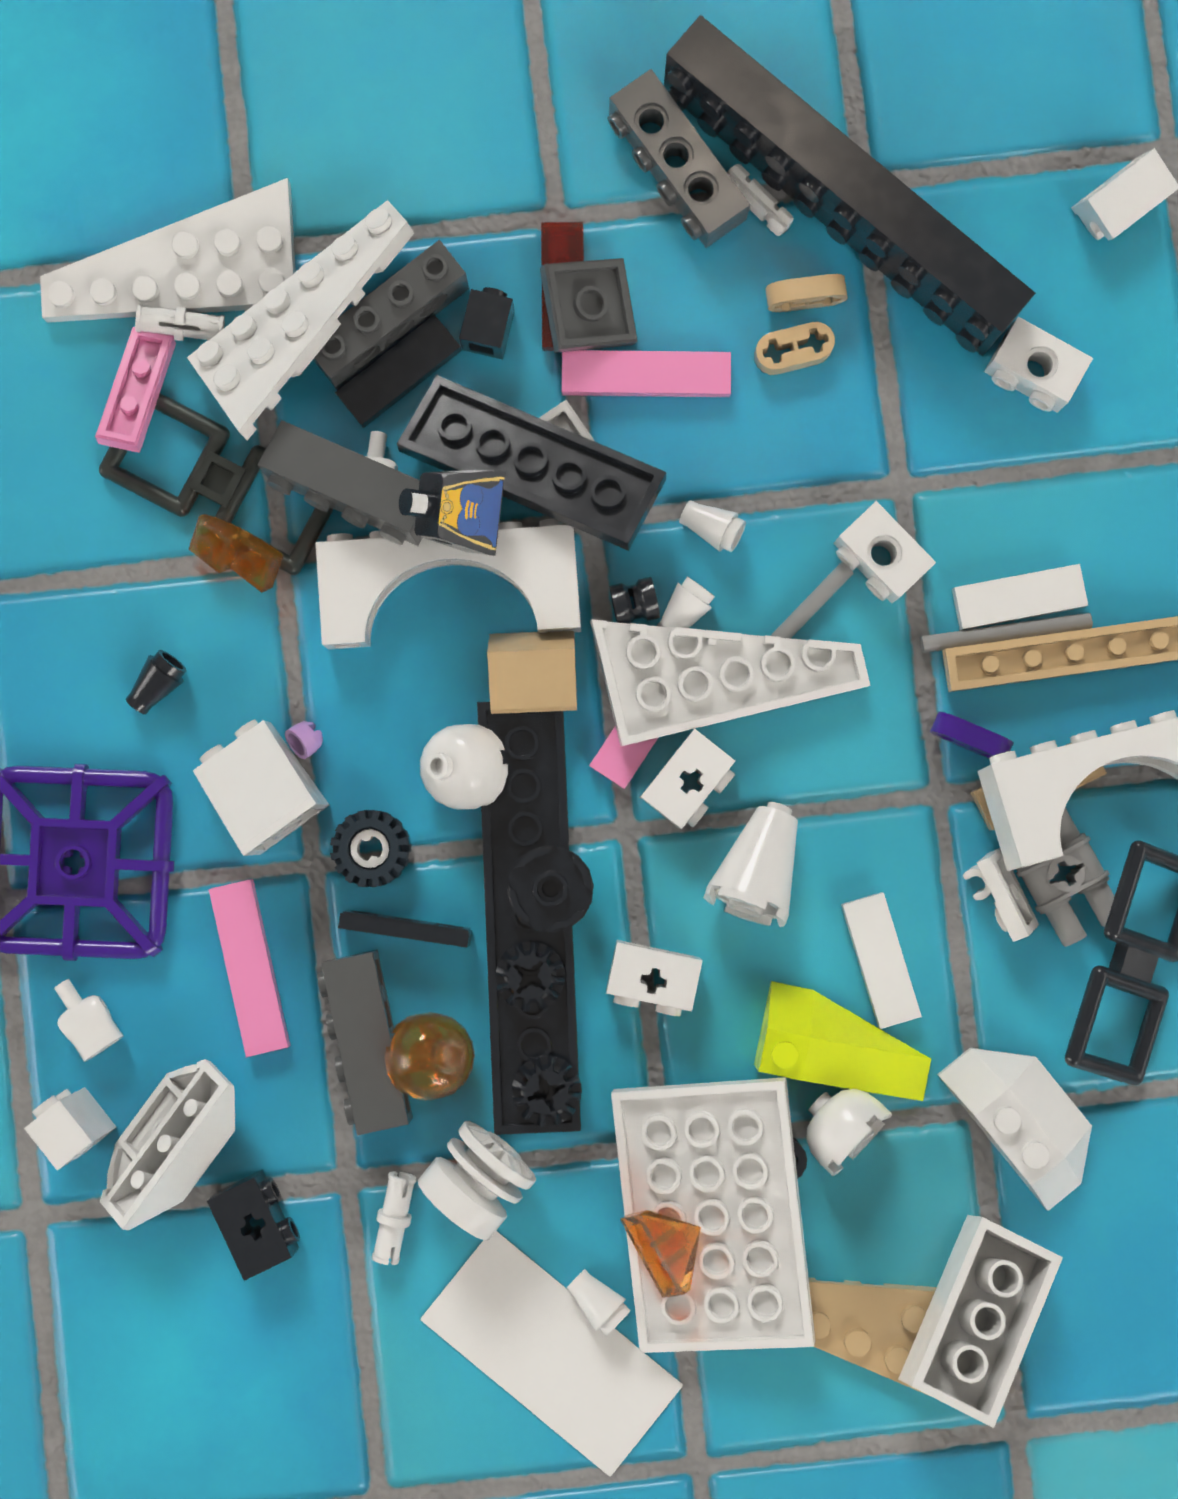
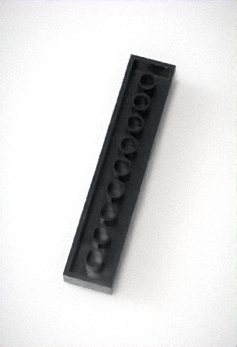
[664,15,1036,357]

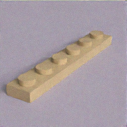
[942,616,1178,692]

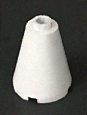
[703,802,798,927]

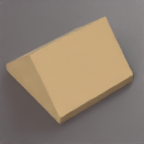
[487,631,577,714]

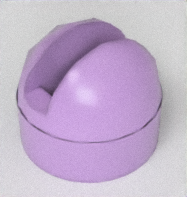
[285,721,323,759]

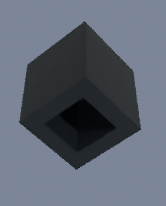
[459,287,515,360]

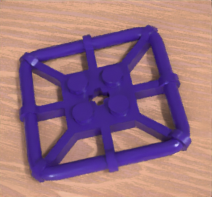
[0,764,175,961]

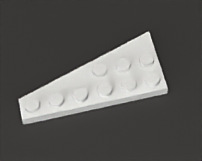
[40,178,296,323]
[187,200,414,441]
[590,619,871,746]

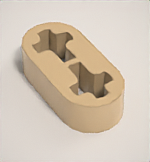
[765,274,848,312]
[754,322,835,375]

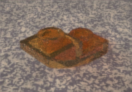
[189,514,284,593]

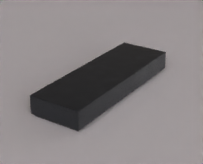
[335,314,462,428]
[338,910,472,948]

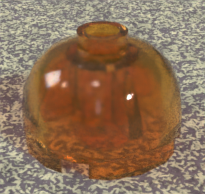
[385,1012,475,1101]

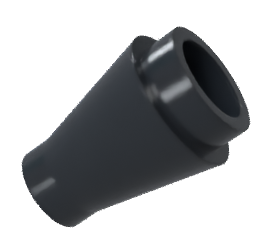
[126,650,187,714]

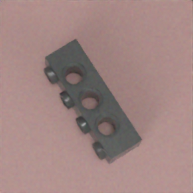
[607,69,750,248]
[313,240,469,391]

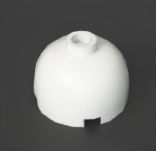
[420,724,508,810]
[806,1089,892,1176]

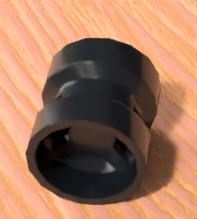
[609,577,660,624]

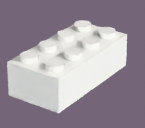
[898,1215,1063,1428]

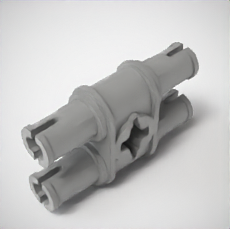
[1016,807,1114,947]

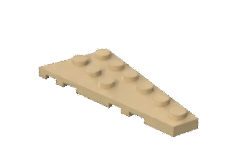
[808,1277,937,1395]

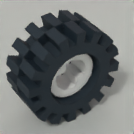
[330,810,411,887]

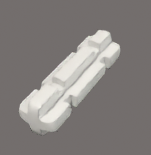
[727,164,794,236]

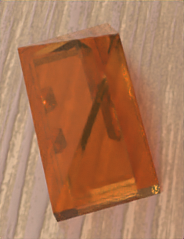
[620,1210,701,1298]

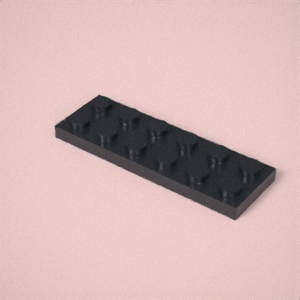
[397,375,666,551]

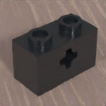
[207,1169,300,1281]

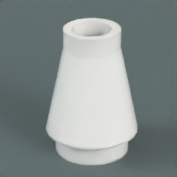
[679,500,746,552]
[657,576,715,628]
[567,1269,631,1336]

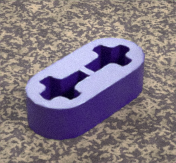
[930,712,1014,759]

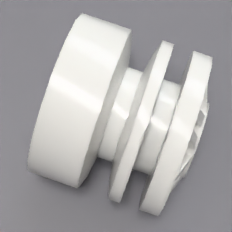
[418,1121,536,1241]

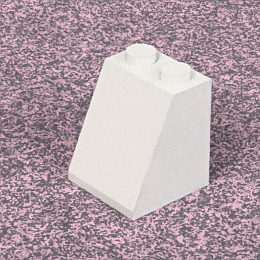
[193,719,330,856]

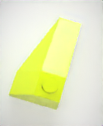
[754,981,931,1101]

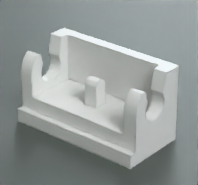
[1071,148,1178,241]

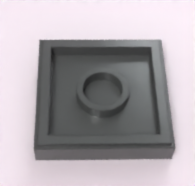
[540,258,638,353]

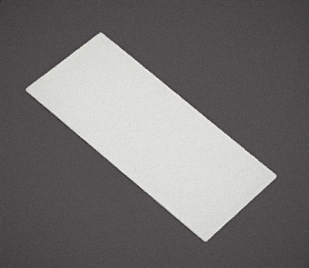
[421,1231,683,1476]

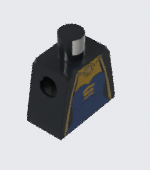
[399,470,505,556]

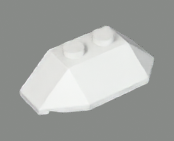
[937,1048,1092,1211]
[100,1059,235,1231]

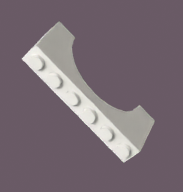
[316,519,581,650]
[977,710,1178,872]

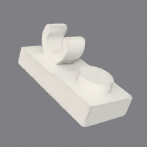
[963,848,1039,942]

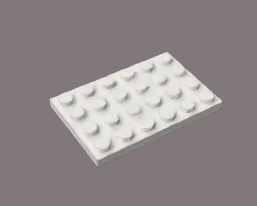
[611,1077,816,1353]

